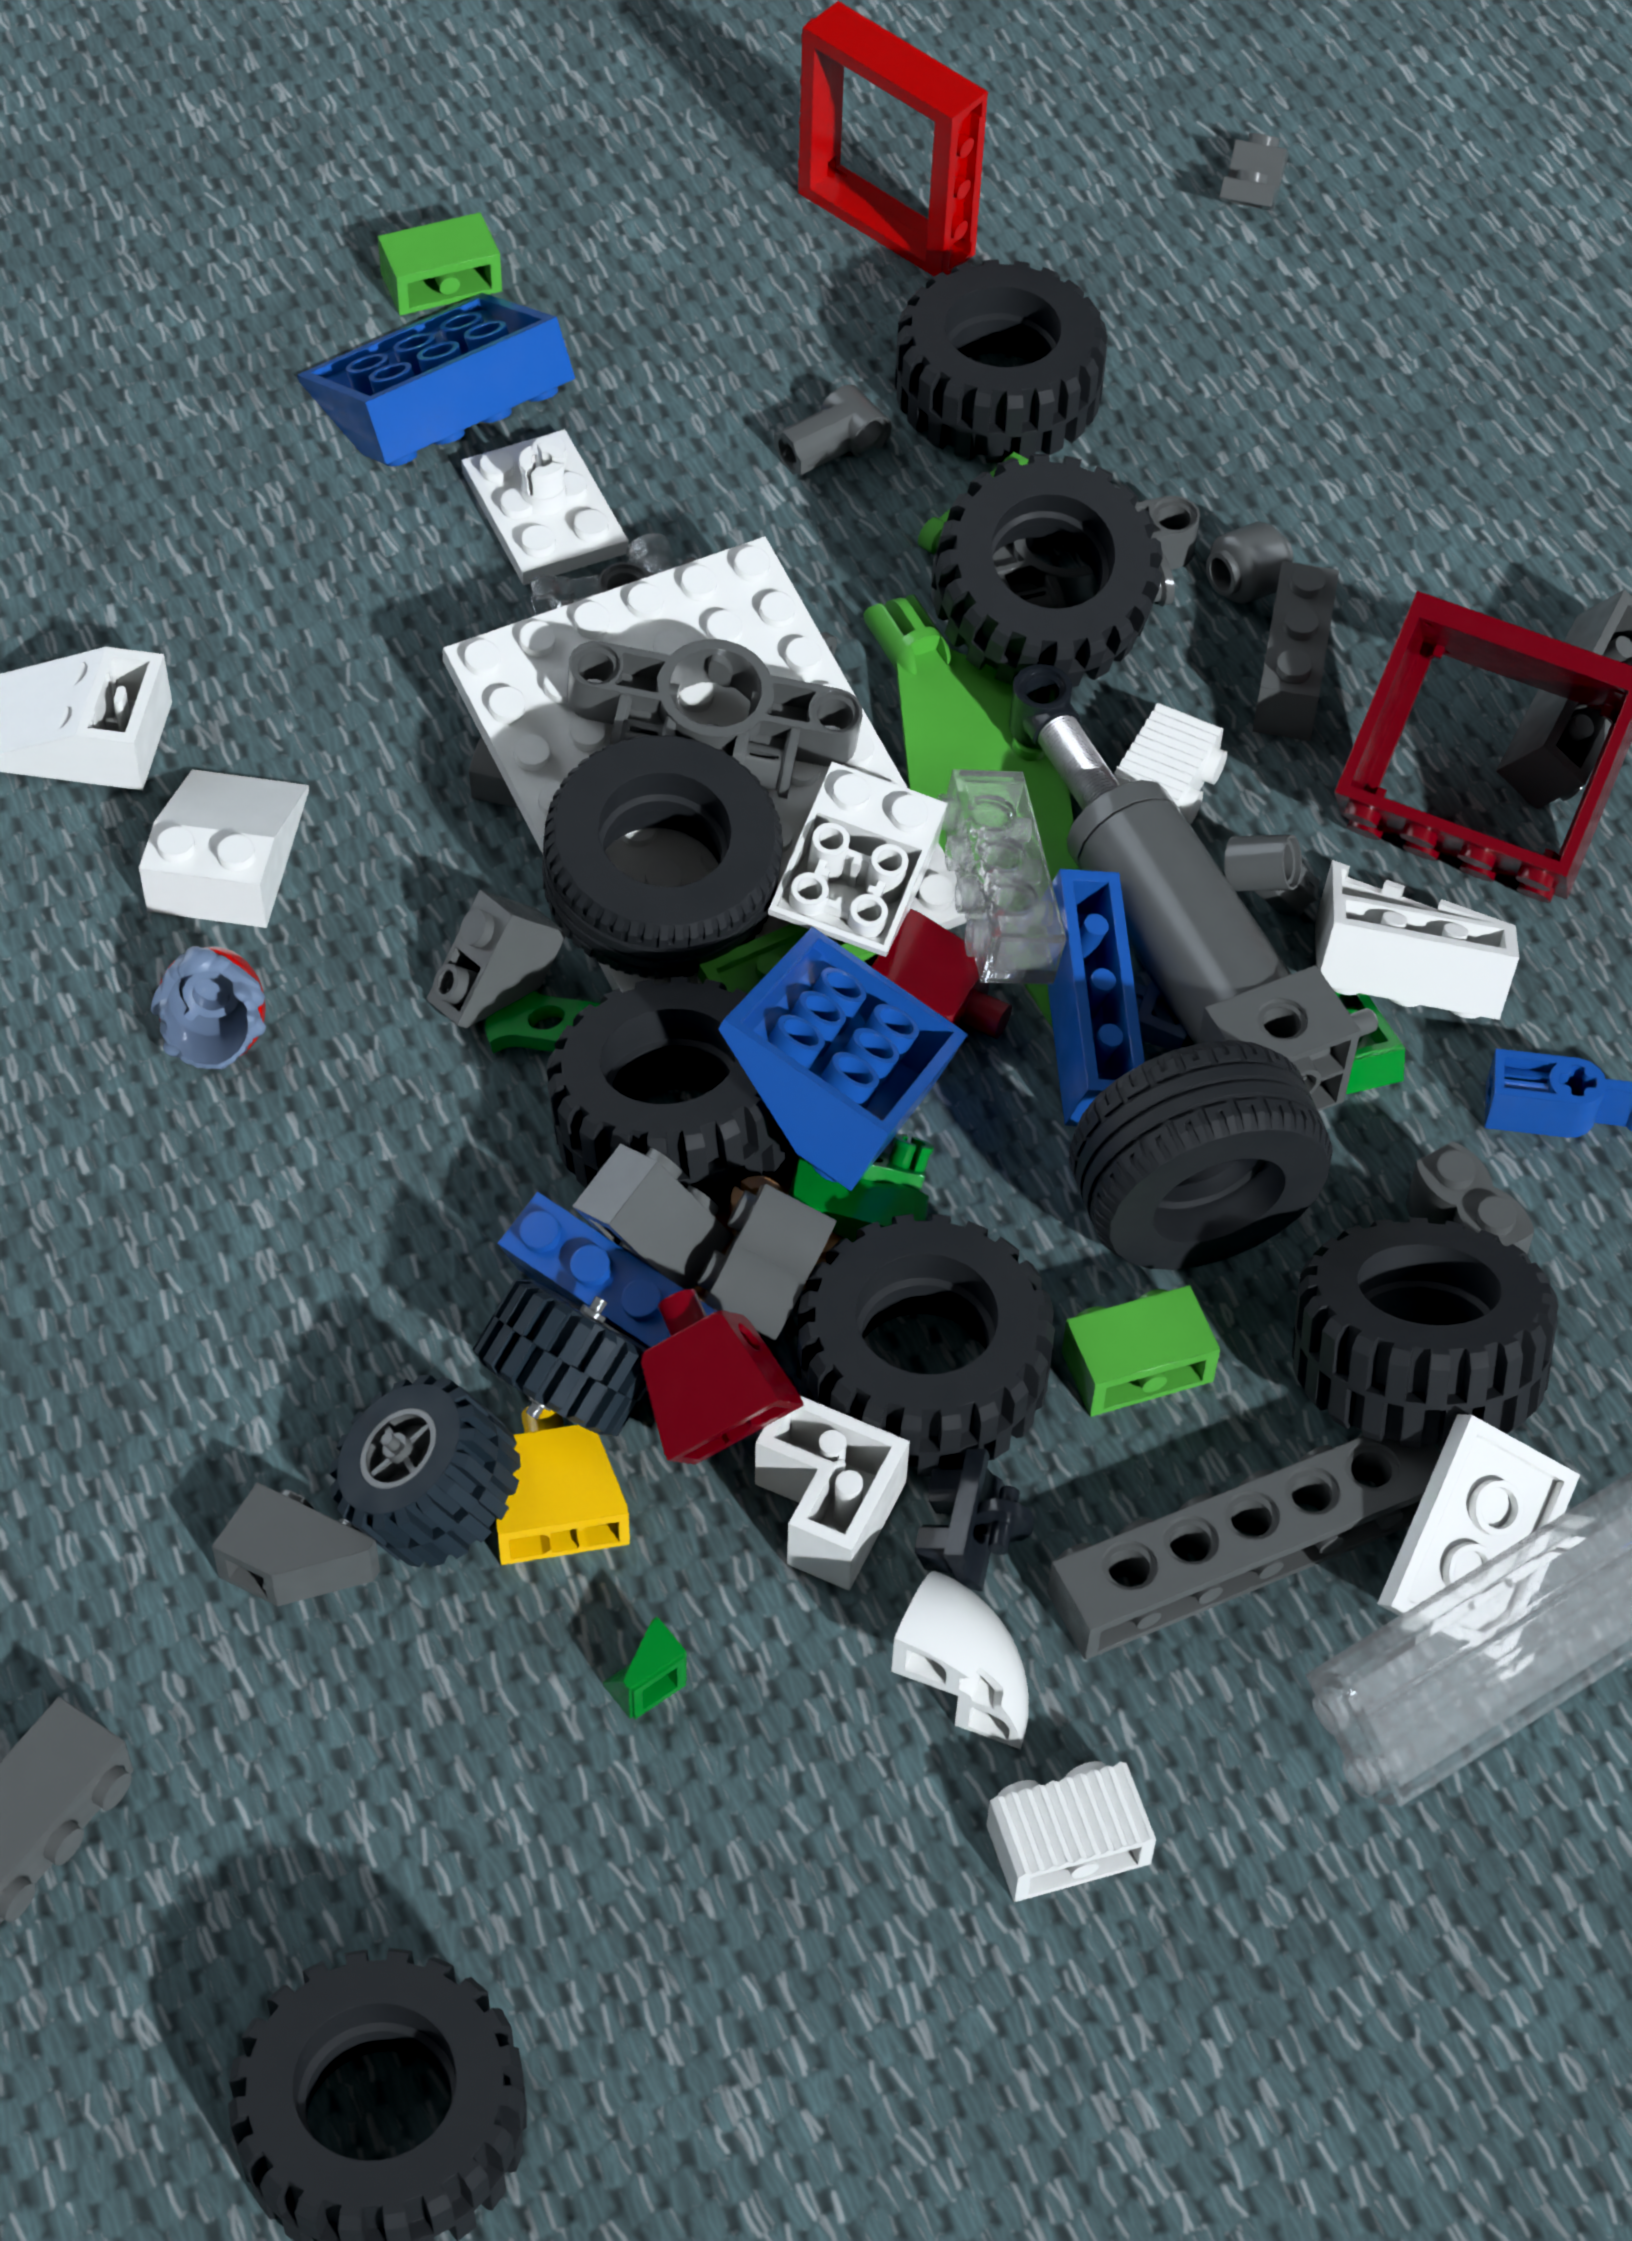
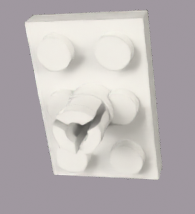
[461,429,629,585]
[1377,1414,1580,1665]

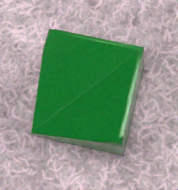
[603,1617,687,1719]

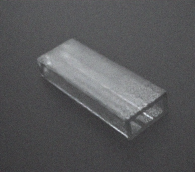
[1305,1472,1632,1808]

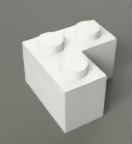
[755,1396,910,1591]

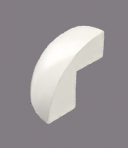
[891,1571,1029,1749]

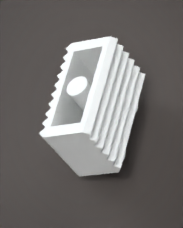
[1113,703,1227,824]
[987,1761,1156,1902]

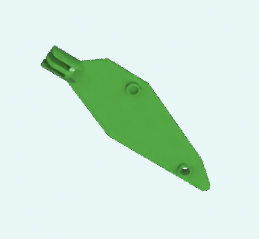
[864,594,1079,1028]

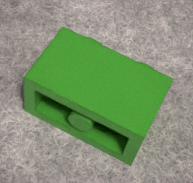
[377,212,502,315]
[1062,1285,1220,1417]

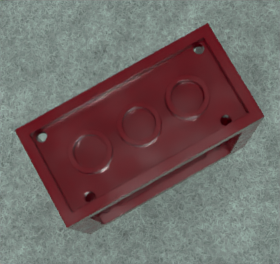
[1334,591,1632,903]

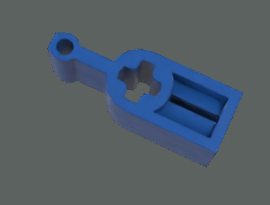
[1485,1048,1632,1138]

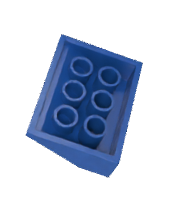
[297,293,575,466]
[718,926,968,1191]

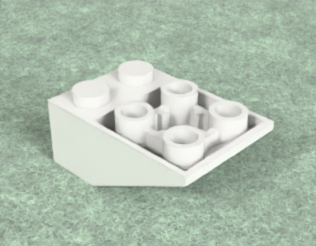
[0,647,172,790]
[768,762,948,957]

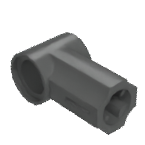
[774,384,892,475]
[1224,835,1320,916]

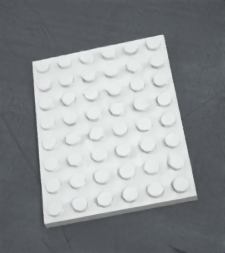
[443,536,977,993]

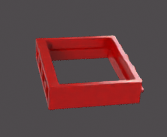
[798,1,988,276]

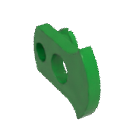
[485,991,601,1054]
[800,1134,934,1191]

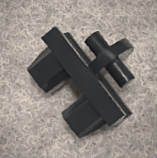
[915,1449,1034,1591]

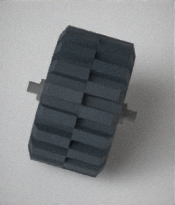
[472,1279,647,1436]
[330,1375,521,1567]

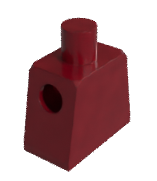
[871,909,1012,1039]
[641,1289,804,1465]

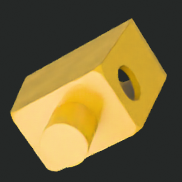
[496,1405,630,1565]

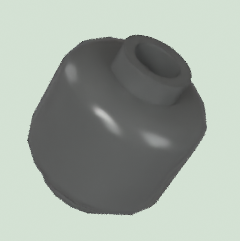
[1206,521,1293,604]

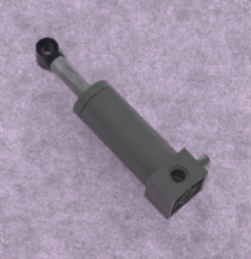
[1009,664,1378,1112]

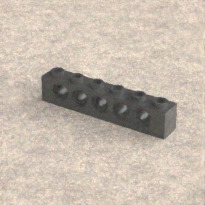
[1047,1433,1440,1660]

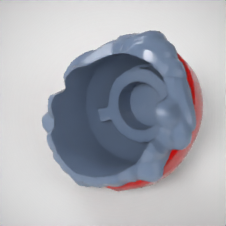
[150,946,266,1069]

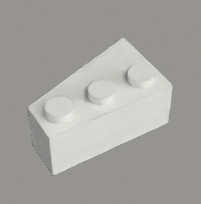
[1315,860,1519,1020]

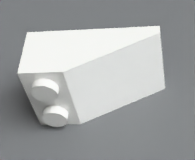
[139,769,309,928]

